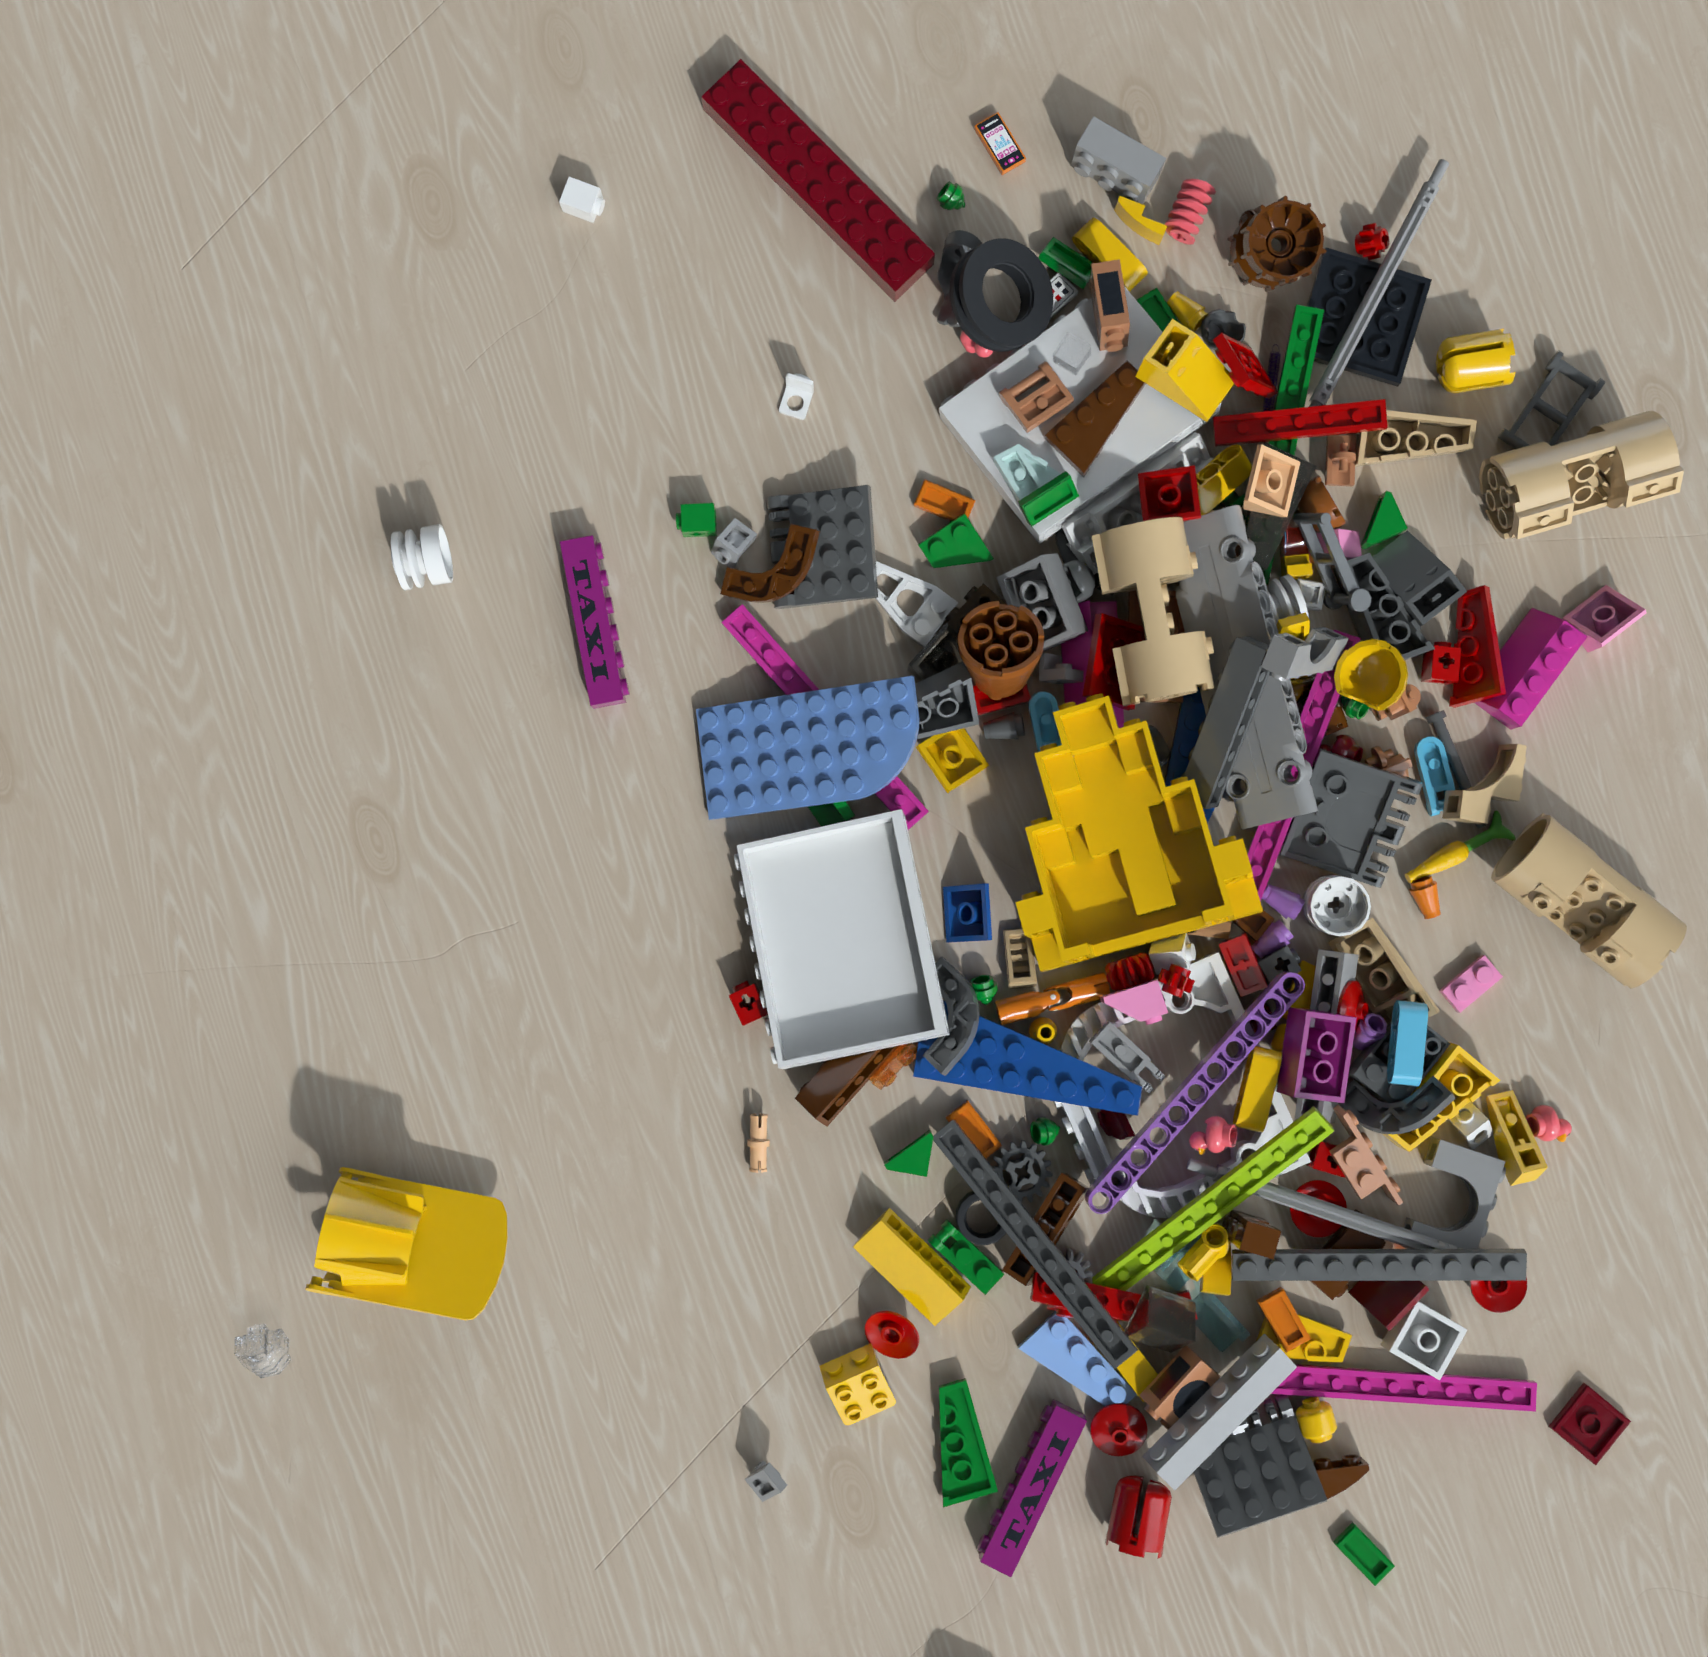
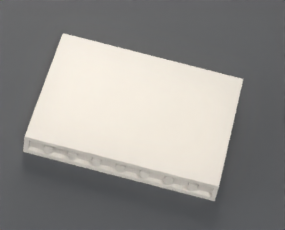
[939,286,1221,544]
[734,809,950,1069]

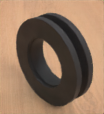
[950,238,1053,352]

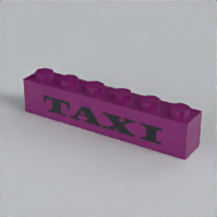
[560,535,630,709]
[977,1399,1087,1577]

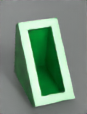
[1361,491,1408,549]
[884,1130,934,1177]

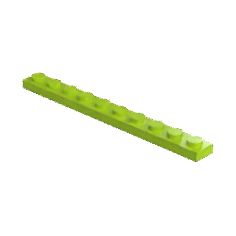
[1092,1106,1334,1291]

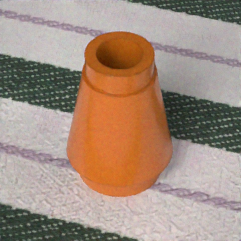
[1409,875,1441,919]

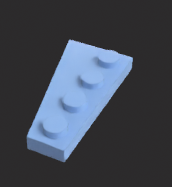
[1017,1311,1137,1406]

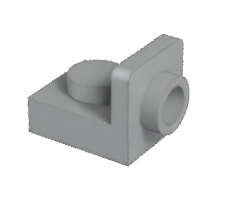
[711,518,757,568]
[1039,653,1084,684]
[745,1461,787,1502]

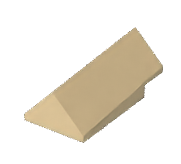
[1328,917,1440,1024]

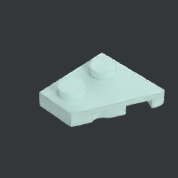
[993,444,1061,501]

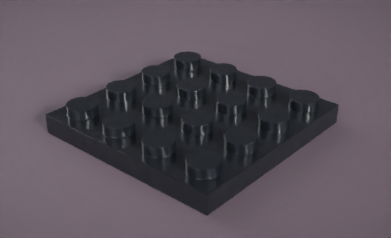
[1307,247,1432,387]

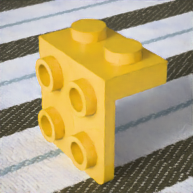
[819,1343,896,1425]

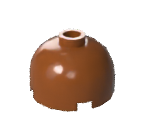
[1294,475,1346,533]

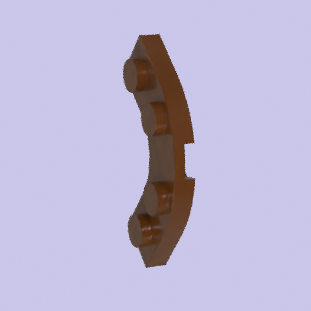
[720,524,820,603]

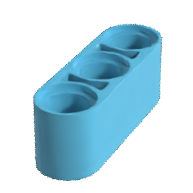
[1387,1000,1428,1087]

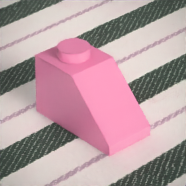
[1100,979,1168,1025]

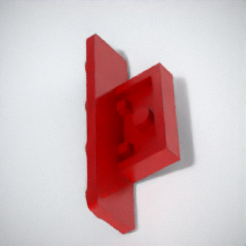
[1030,1272,1142,1323]

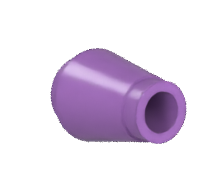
[1262,884,1305,920]
[1251,919,1294,959]
[1353,1014,1387,1050]

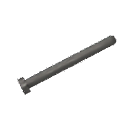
[1425,710,1486,828]

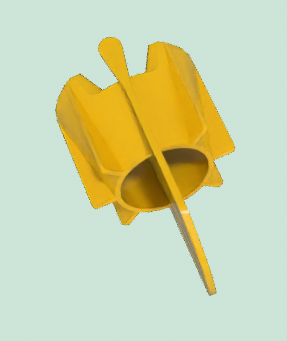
[305,1167,508,1321]

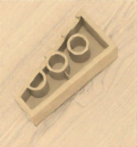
[1354,410,1477,467]

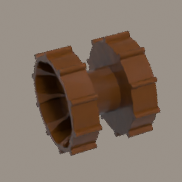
[1227,196,1326,292]

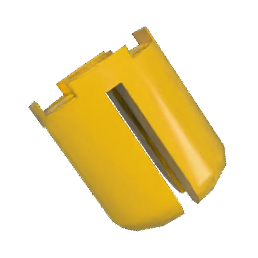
[1435,328,1515,393]

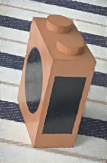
[1090,259,1130,352]
[1139,1345,1221,1430]

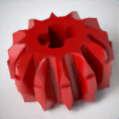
[1105,953,1155,991]

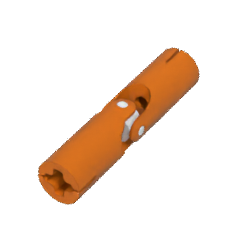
[995,972,1110,1025]

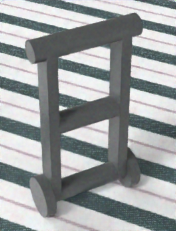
[1498,350,1605,449]
[1293,513,1371,612]

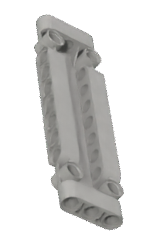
[1176,505,1318,830]

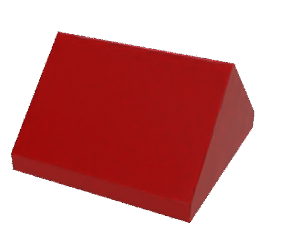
[1138,465,1201,521]

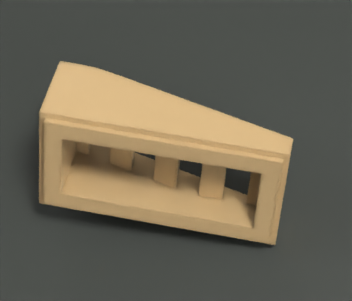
[1003,928,1037,989]

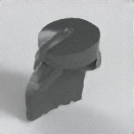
[937,230,983,327]

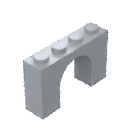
[1400,1137,1506,1249]

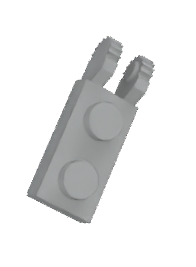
[1089,1020,1166,1094]

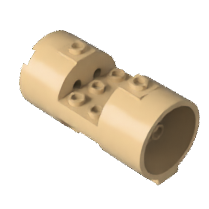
[1479,411,1684,539]
[1092,517,1214,706]
[1491,813,1687,989]

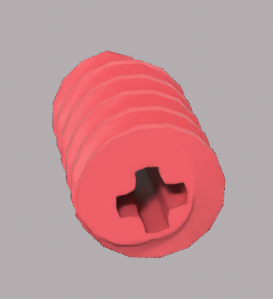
[1165,179,1216,245]

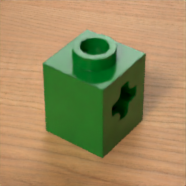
[676,503,717,538]

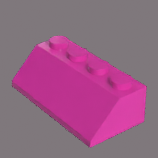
[1475,608,1587,730]

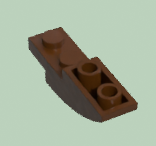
[1313,1454,1369,1499]

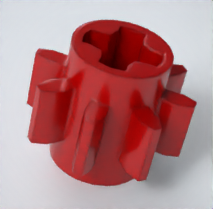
[1355,223,1390,260]
[1158,964,1195,998]

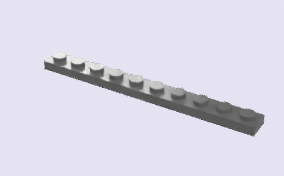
[933,1120,1138,1369]
[1232,1249,1527,1281]

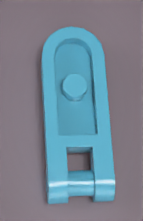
[1028,691,1062,752]
[1414,737,1455,816]

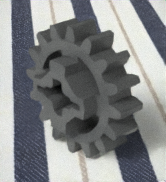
[993,1140,1053,1202]

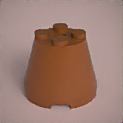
[958,601,1044,700]

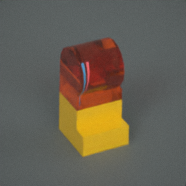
[1279,527,1313,580]

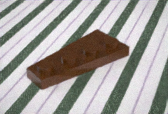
[1045,360,1146,477]

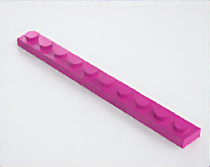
[721,604,929,830]
[1247,629,1361,902]
[1271,1364,1537,1412]

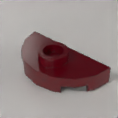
[1097,1109,1136,1140]

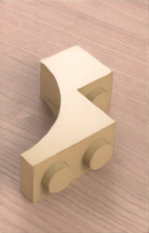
[1442,744,1527,824]

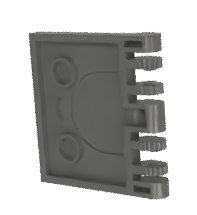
[767,485,878,609]
[1280,749,1423,888]
[1193,1394,1327,1538]

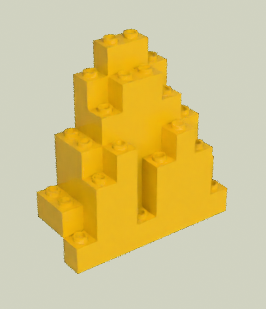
[1015,694,1263,972]

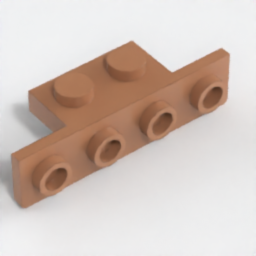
[1329,1105,1403,1206]

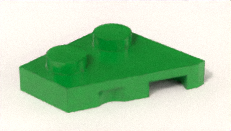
[918,513,994,568]

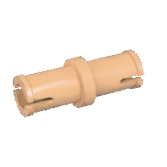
[747,1113,770,1173]

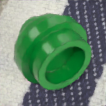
[937,181,965,210]
[1341,695,1370,719]
[970,975,998,1005]
[1030,1117,1060,1146]

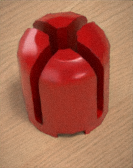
[1105,1475,1172,1559]

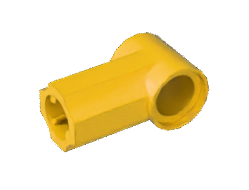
[1177,1224,1229,1282]

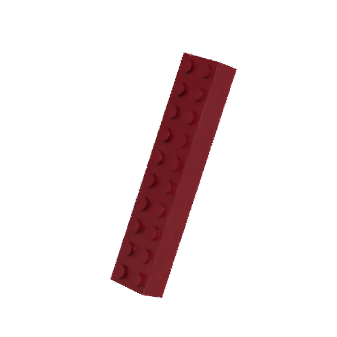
[701,59,935,302]

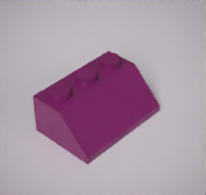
[1276,1007,1357,1103]

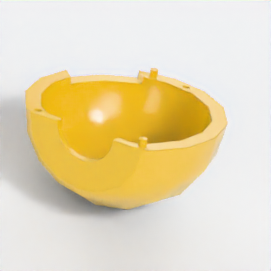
[1334,638,1408,711]

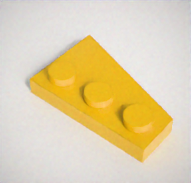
[1256,1313,1352,1362]

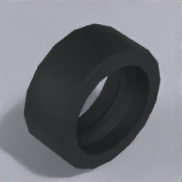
[956,1191,1006,1245]

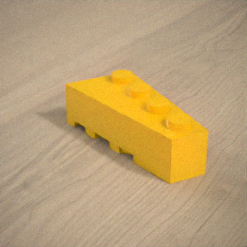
[1383,1042,1500,1152]

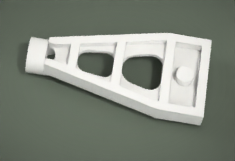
[875,561,958,648]

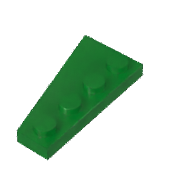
[939,1378,998,1508]

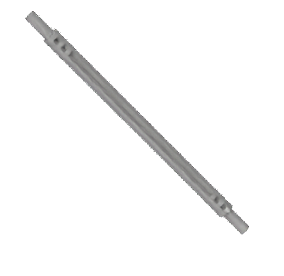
[1309,159,1449,407]
[1187,1158,1463,1249]

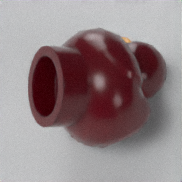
[1315,735,1363,762]

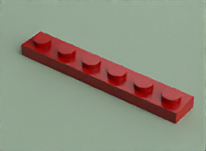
[1213,399,1388,447]

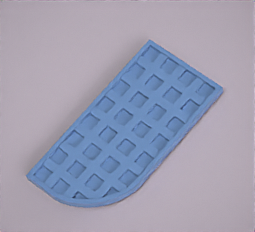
[696,676,919,820]

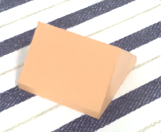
[1243,444,1300,517]

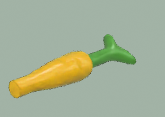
[1405,810,1516,883]

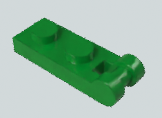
[928,1219,1005,1295]

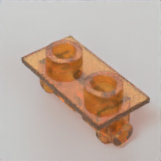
[870,1043,918,1090]

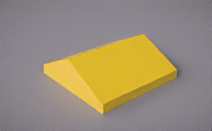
[916,728,990,793]

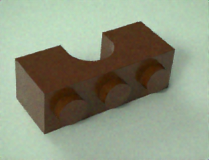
[1222,1210,1281,1259]

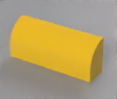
[853,1208,971,1326]

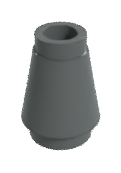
[983,712,1025,739]

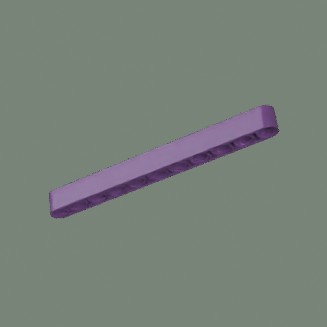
[1085,972,1305,1214]

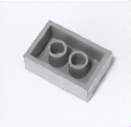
[1071,116,1166,204]
[997,553,1088,653]

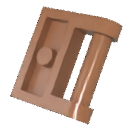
[998,361,1074,433]

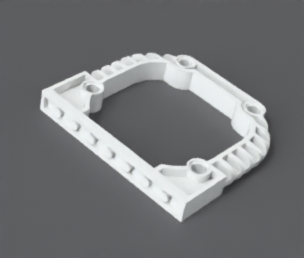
[1054,952,1311,1218]

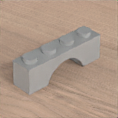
[1261,627,1349,681]

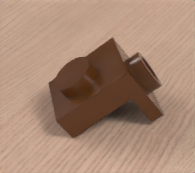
[1231,910,1275,941]

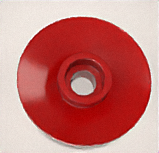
[1337,980,1368,1031]
[1290,1180,1347,1238]
[1470,1277,1527,1313]
[865,1311,919,1359]
[1090,1403,1148,1457]

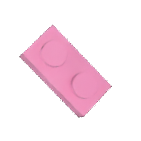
[1439,955,1503,1013]

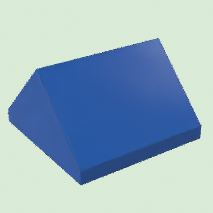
[943,883,992,943]

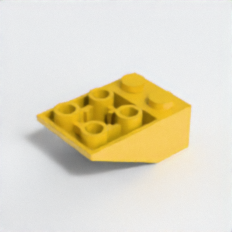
[1135,319,1234,422]

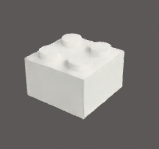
[1381,1301,1467,1380]

